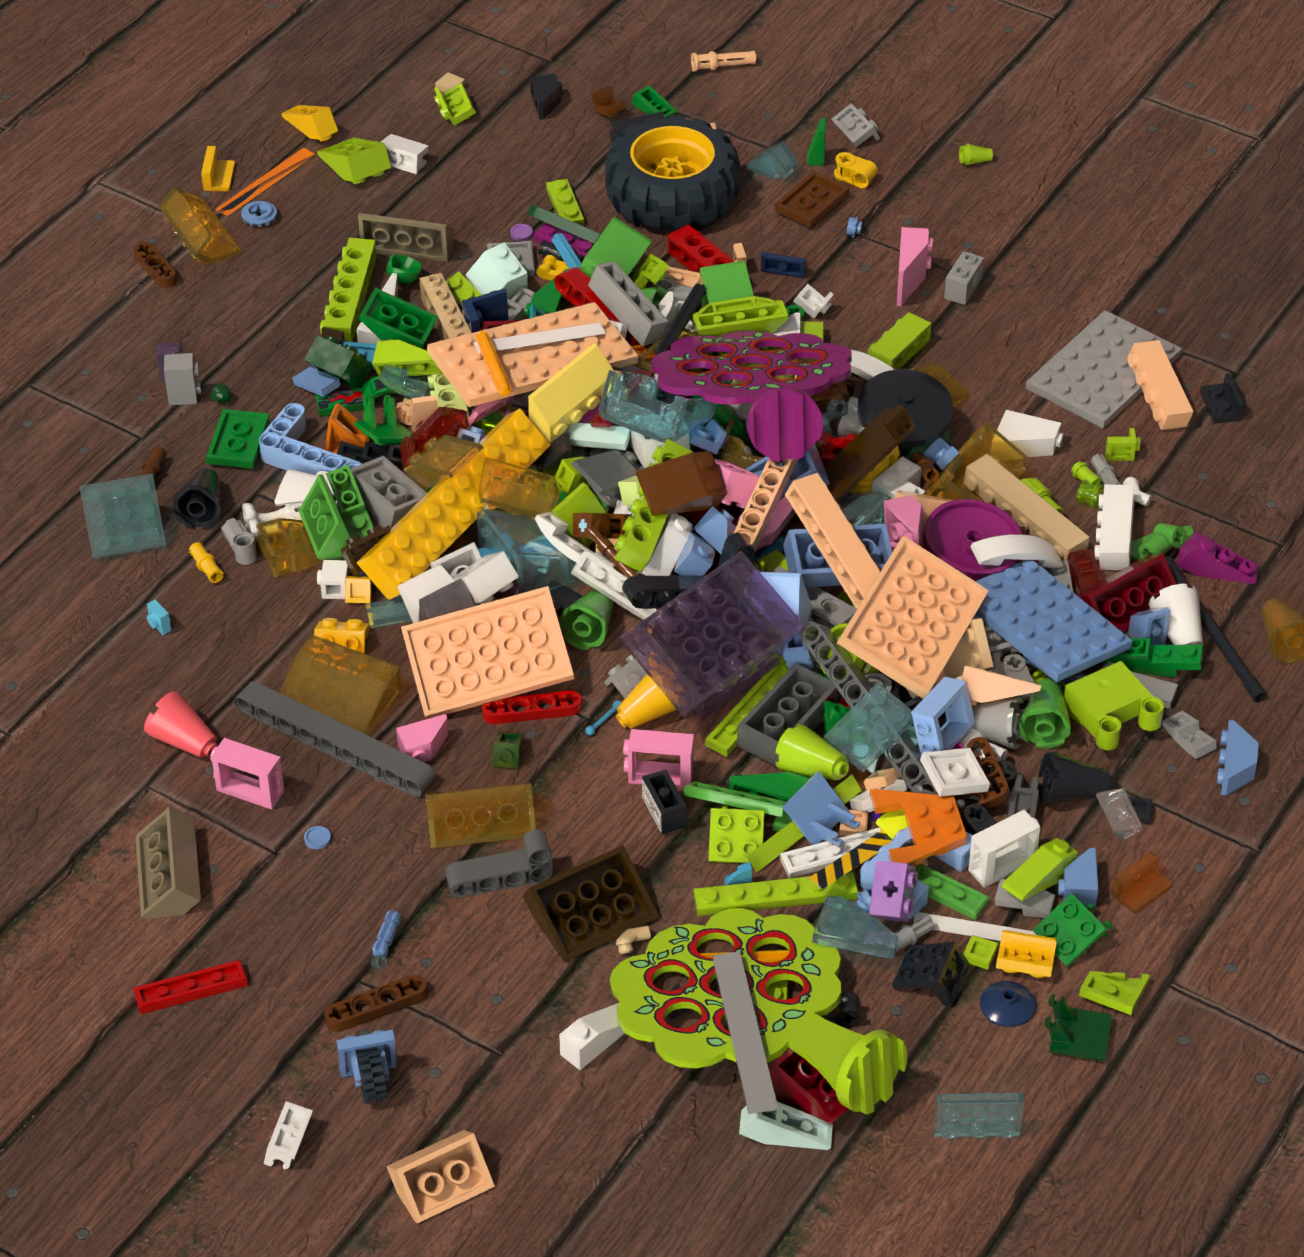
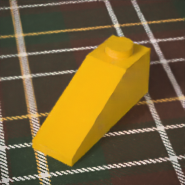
[281,105,338,141]

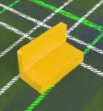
[201,146,235,191]

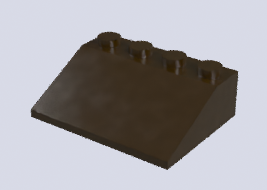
[523,845,660,962]

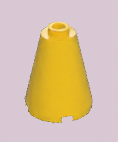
[616,662,689,729]

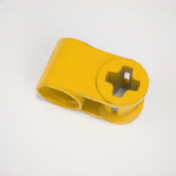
[834,152,878,189]

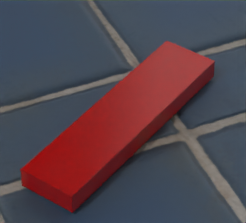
[133,959,248,1014]

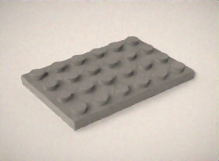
[1025,310,1182,428]

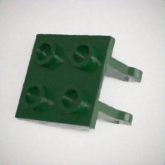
[1045,994,1112,1062]

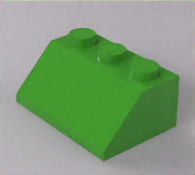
[298,474,351,561]

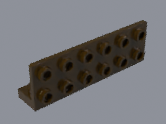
[794,404,917,518]

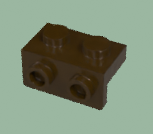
[340,525,391,576]

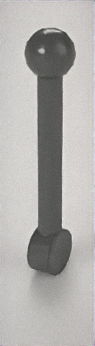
[912,784,965,809]

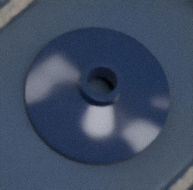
[980,981,1036,1027]

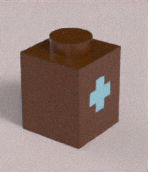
[573,513,611,538]

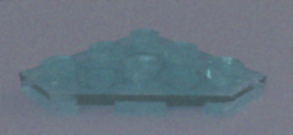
[812,896,899,959]

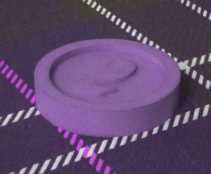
[510,224,533,241]

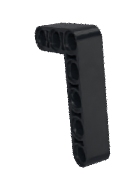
[622,533,755,609]

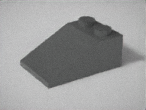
[571,450,644,500]

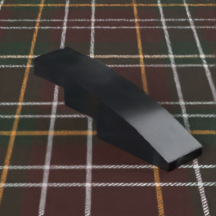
[337,441,437,476]

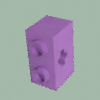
[869,861,918,922]

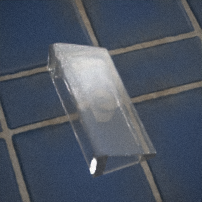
[1096,788,1144,841]

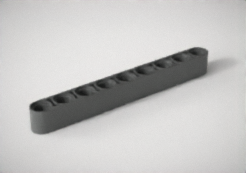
[800,622,937,793]
[234,681,436,797]

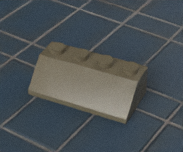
[358,213,454,262]
[135,807,201,919]

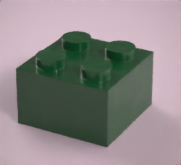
[304,335,373,389]

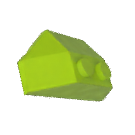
[693,296,789,337]

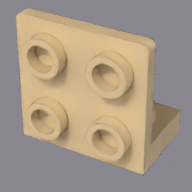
[943,618,994,679]

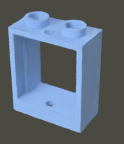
[911,677,975,754]

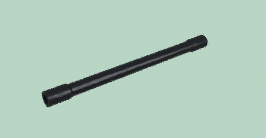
[1165,556,1267,703]

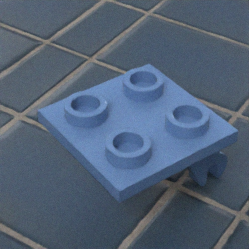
[782,772,861,846]

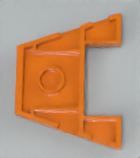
[870,789,967,866]

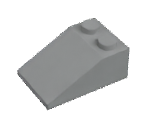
[351,456,427,528]

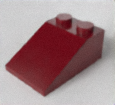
[769,1048,849,1125]

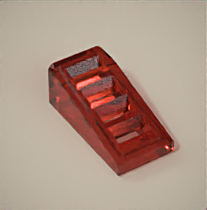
[1067,549,1103,593]

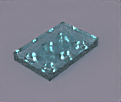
[824,682,913,773]
[933,1093,1024,1139]

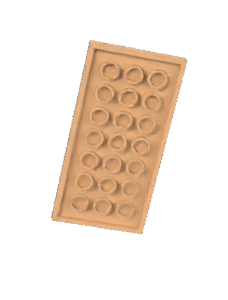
[427,302,638,407]

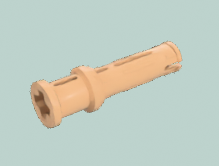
[691,51,756,72]

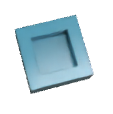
[147,600,171,635]

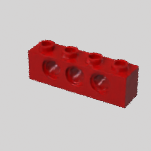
[667,224,734,273]

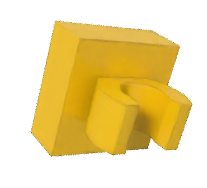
[345,576,371,603]

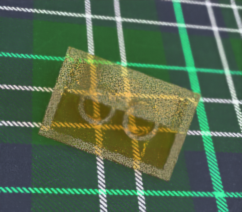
[478,457,560,521]

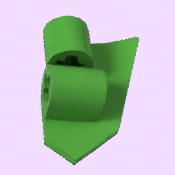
[1130,523,1194,560]

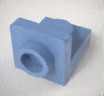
[923,438,959,470]

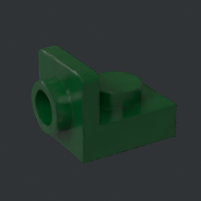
[493,731,524,769]

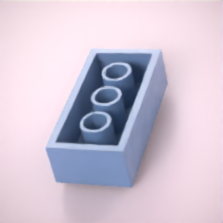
[783,524,892,588]

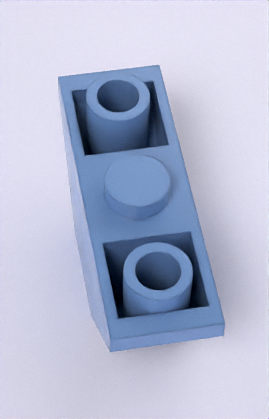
[1217,720,1259,795]

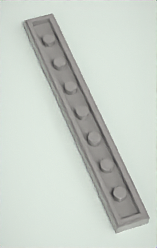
[713,951,777,1114]

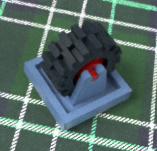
[336,1030,397,1103]

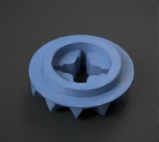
[241,201,277,227]

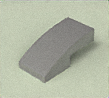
[507,286,535,321]
[1162,711,1217,759]
[995,879,1055,918]

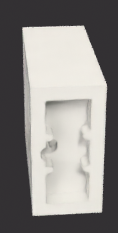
[968,810,1040,888]

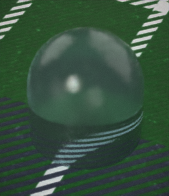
[370,955,387,969]

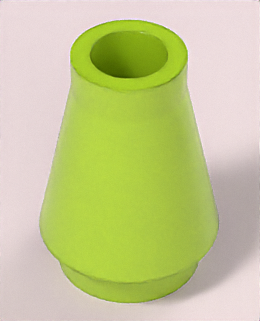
[959,144,993,165]

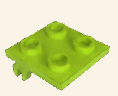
[708,805,764,864]

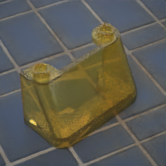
[925,421,1029,505]

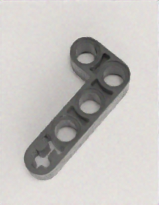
[445,829,553,898]

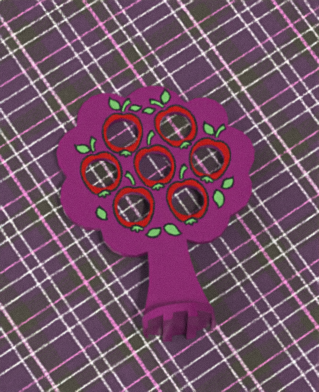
[651,331,852,462]

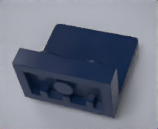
[462,289,509,333]

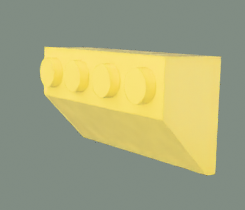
[528,343,616,442]

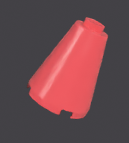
[144,691,217,758]

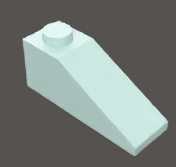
[739,1102,833,1150]

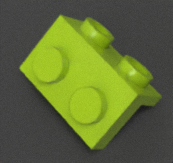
[434,83,476,126]

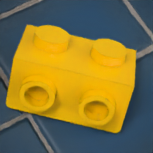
[314,618,369,656]
[996,930,1057,978]

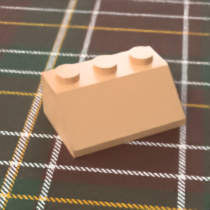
[386,1130,495,1223]

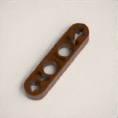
[324,975,427,1032]

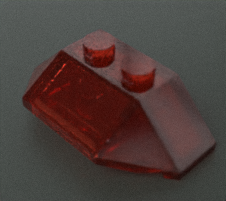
[400,407,469,483]

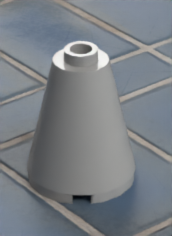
[971,697,1024,749]

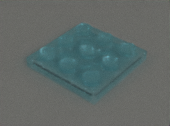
[79,473,166,559]

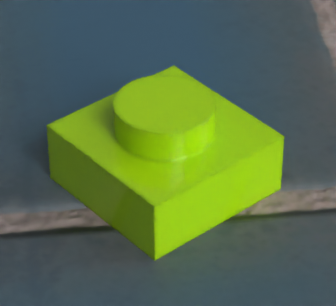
[963,935,998,970]

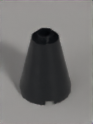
[173,468,221,529]
[1038,752,1114,804]

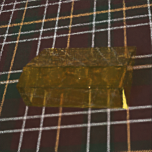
[279,634,402,735]

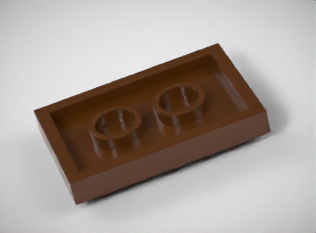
[775,171,849,228]

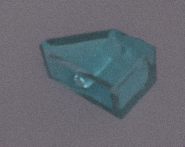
[745,141,798,180]

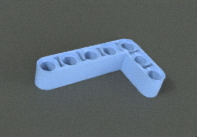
[259,403,362,475]

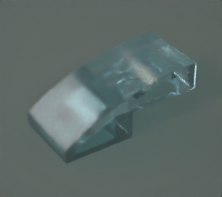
[380,365,430,399]

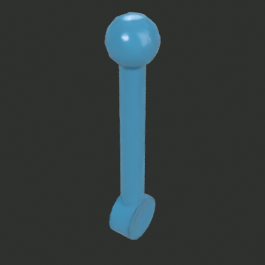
[585,701,622,736]

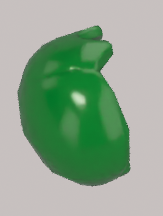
[387,254,422,284]

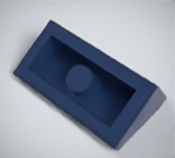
[761,252,808,278]

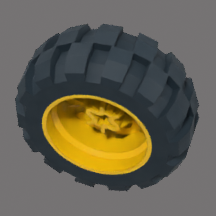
[605,115,740,233]

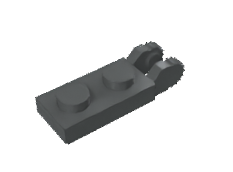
[1008,774,1039,818]

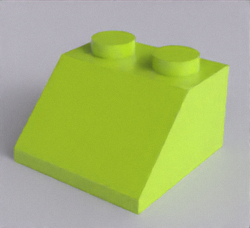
[552,483,606,548]

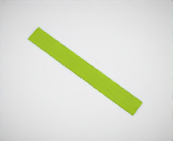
[747,775,862,873]

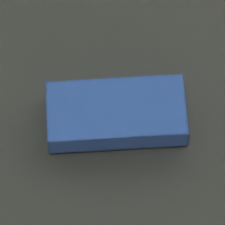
[292,367,340,397]

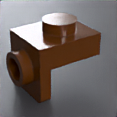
[591,86,626,117]

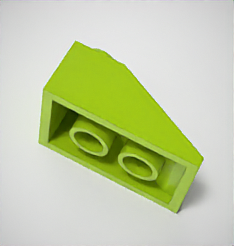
[317,137,391,184]

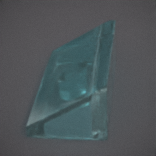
[364,597,412,628]

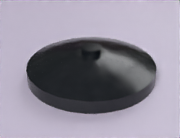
[857,369,953,448]

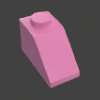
[396,714,448,762]

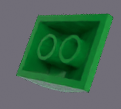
[359,288,438,350]

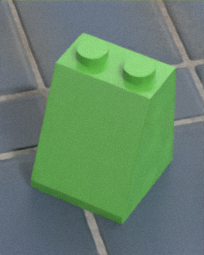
[579,217,652,279]
[700,261,754,308]

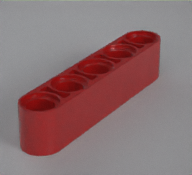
[554,267,641,346]

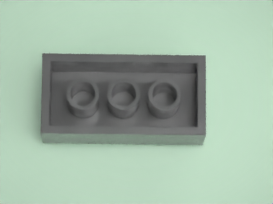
[737,663,838,766]

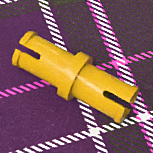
[189,542,224,583]

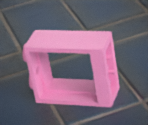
[623,729,694,788]
[211,738,284,810]

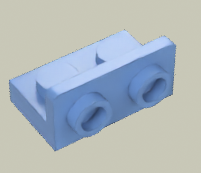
[683,418,727,454]

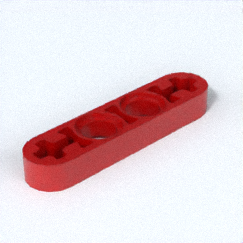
[482,691,582,724]

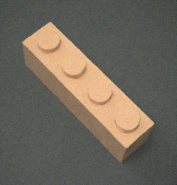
[1127,340,1193,430]

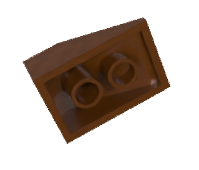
[636,451,728,516]

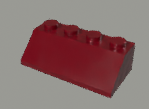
[1077,553,1177,632]

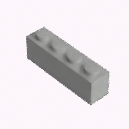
[588,261,669,346]

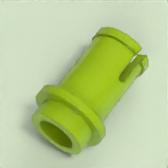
[1071,461,1102,490]

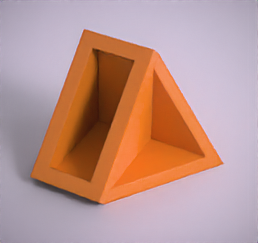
[325,403,370,454]

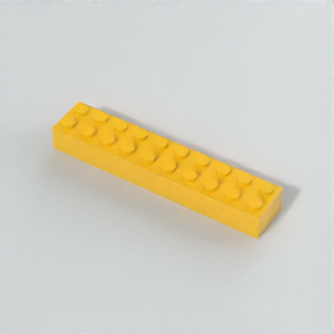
[357,408,550,600]

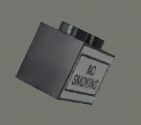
[642,769,687,834]

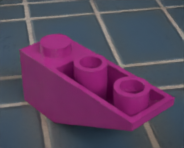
[1178,532,1258,584]

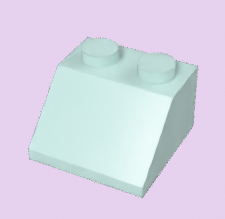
[466,242,528,299]

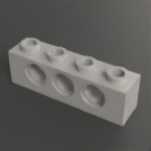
[772,566,857,632]

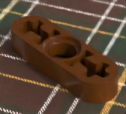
[134,242,177,288]

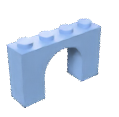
[860,827,972,920]

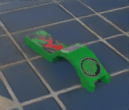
[315,374,423,417]

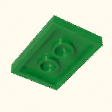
[206,409,270,469]

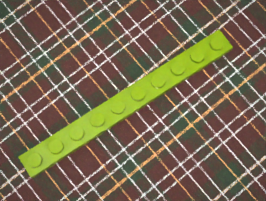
[705,590,855,757]

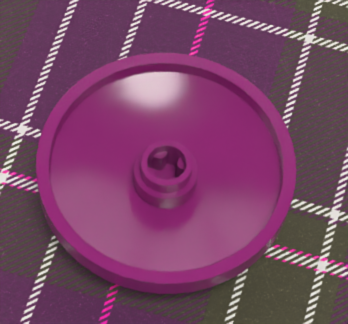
[923,499,1022,580]

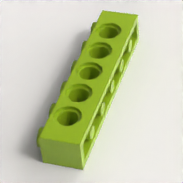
[320,238,377,342]
[614,439,693,572]

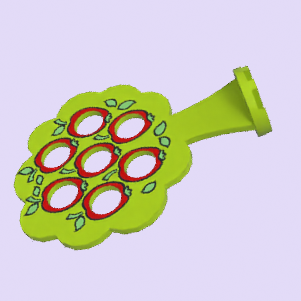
[610,908,907,1115]

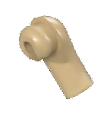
[616,925,651,954]

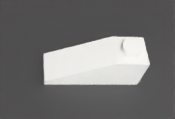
[642,513,693,576]
[559,1003,624,1070]

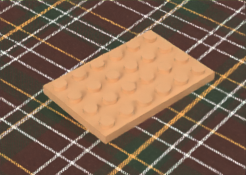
[837,535,989,699]
[401,586,575,719]

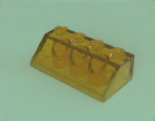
[159,186,242,264]
[425,782,536,848]

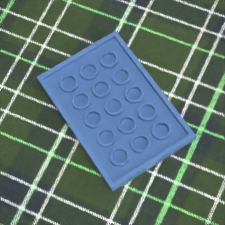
[975,560,1133,682]

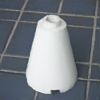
[1149,584,1203,645]

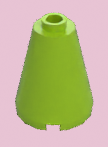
[775,724,849,781]

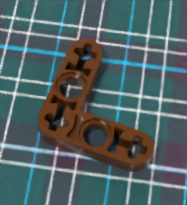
[950,737,1010,820]

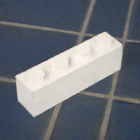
[1095,484,1134,570]

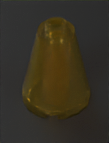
[1261,599,1304,663]

